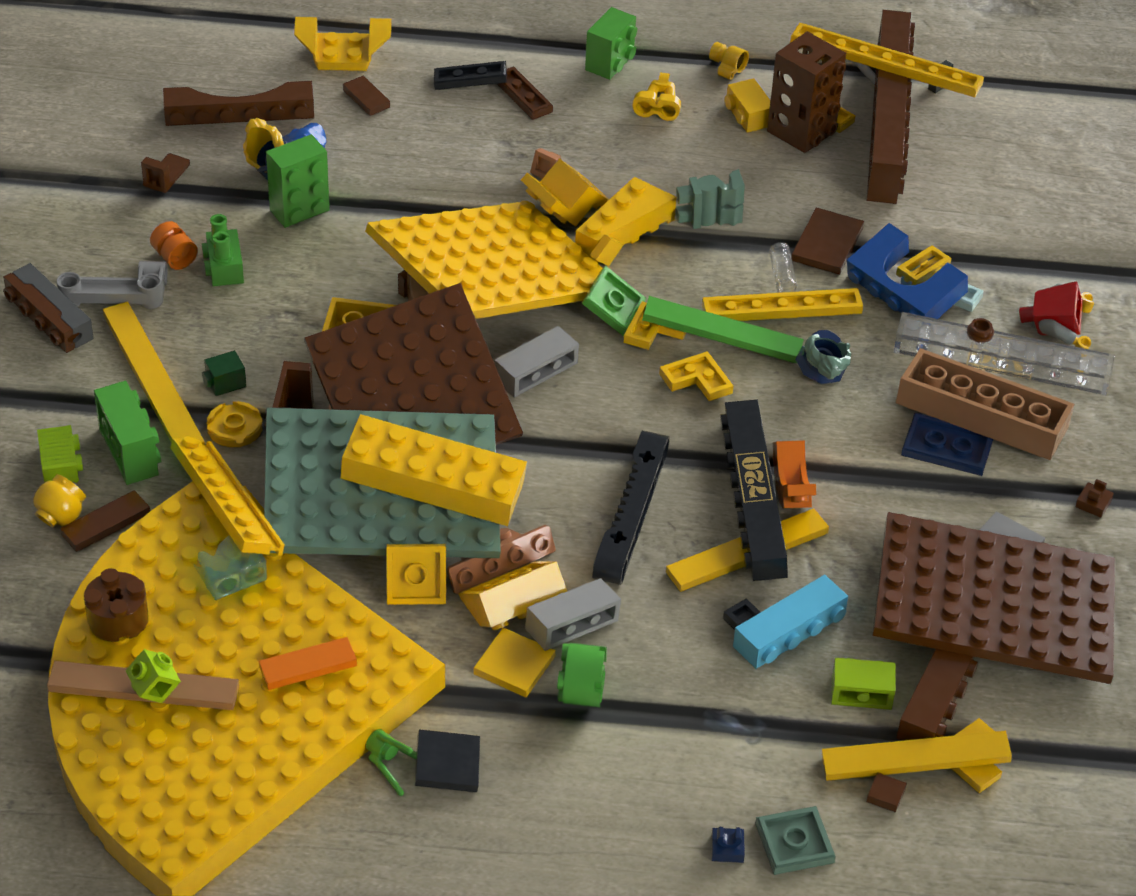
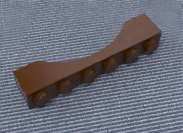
[163,81,314,126]

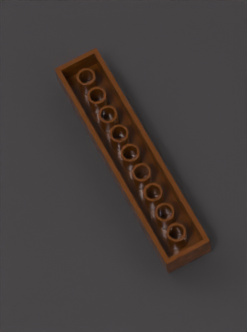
[866,10,915,204]

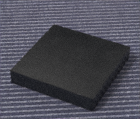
[415,729,480,792]

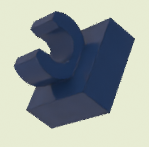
[712,826,745,863]

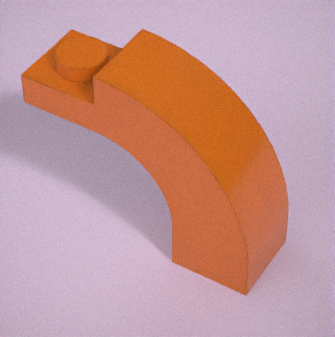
[773,440,816,508]

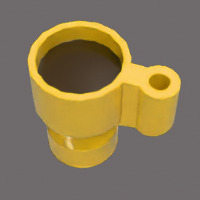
[709,42,749,80]

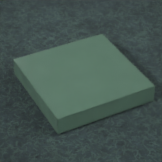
[755,806,836,875]

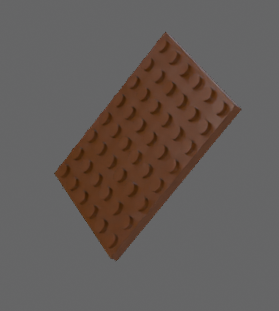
[872,512,1115,684]

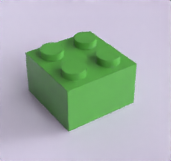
[585,7,637,80]

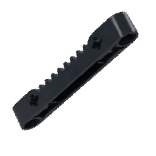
[592,430,670,585]

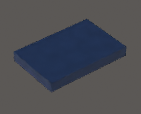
[901,413,994,476]

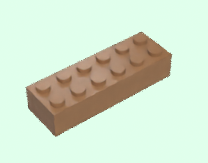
[896,348,1075,460]

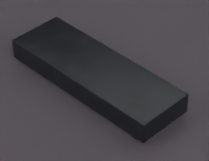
[434,61,507,90]

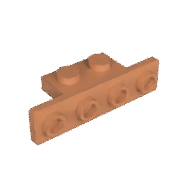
[447,525,556,594]

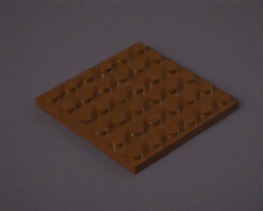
[304,283,523,445]

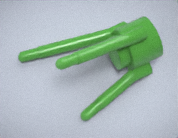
[366,729,417,796]

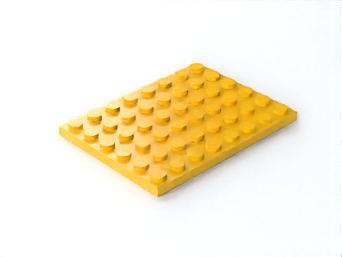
[365,201,603,319]

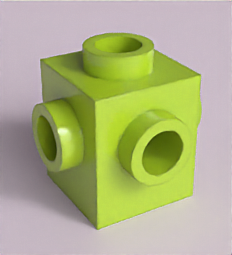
[125,649,181,703]

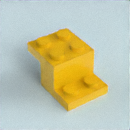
[521,158,609,226]

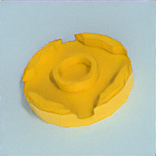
[207,401,262,447]

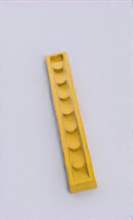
[790,23,984,98]
[103,301,205,445]

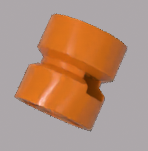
[150,221,198,270]

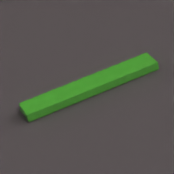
[642,296,804,364]

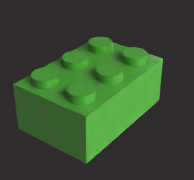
[266,134,330,228]
[94,381,162,485]

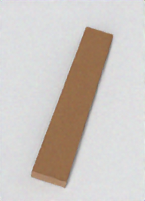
[47,661,239,710]

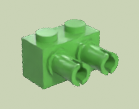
[202,214,244,287]

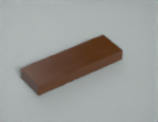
[497,66,553,120]
[60,490,150,552]

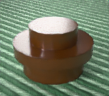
[967,318,994,343]

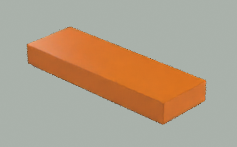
[259,637,357,690]

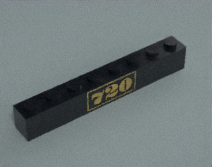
[720,399,788,581]

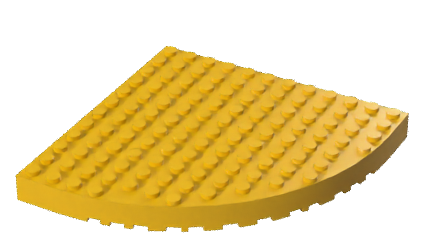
[48,481,445,896]

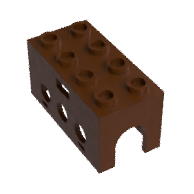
[767,31,846,153]

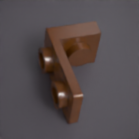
[141,153,190,193]

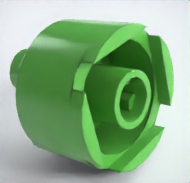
[557,643,607,708]

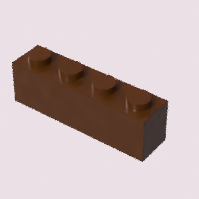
[896,649,978,741]

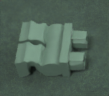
[675,169,745,229]

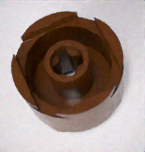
[84,568,148,642]

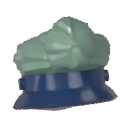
[795,330,851,384]

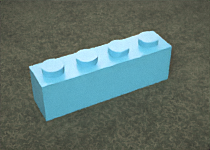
[733,575,848,669]

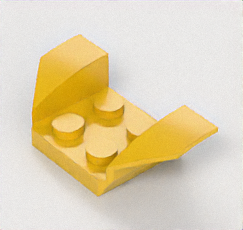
[294,17,392,71]

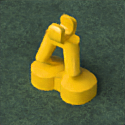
[633,72,681,121]

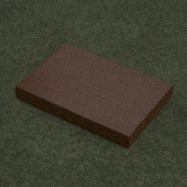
[791,207,864,275]

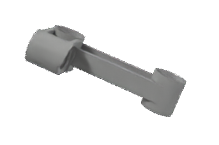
[57,261,168,309]

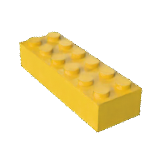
[340,414,527,526]

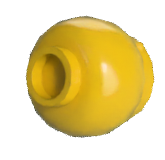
[33,474,86,528]

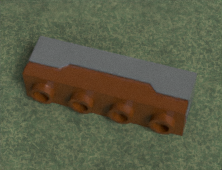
[3,263,94,353]

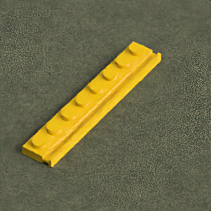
[170,436,285,555]

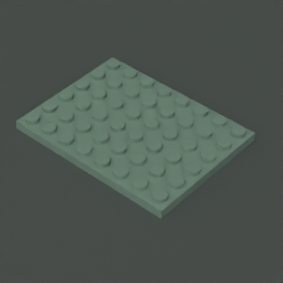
[264,408,501,558]

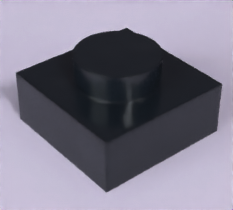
[723,598,761,630]

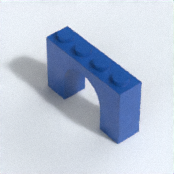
[847,223,968,330]

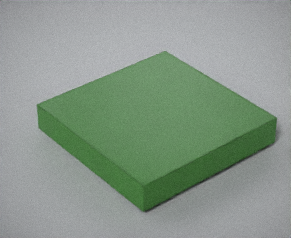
[582,266,646,336]

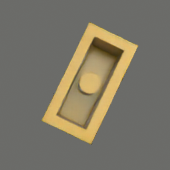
[724,78,775,133]

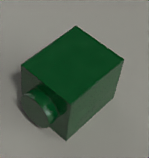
[202,350,247,396]

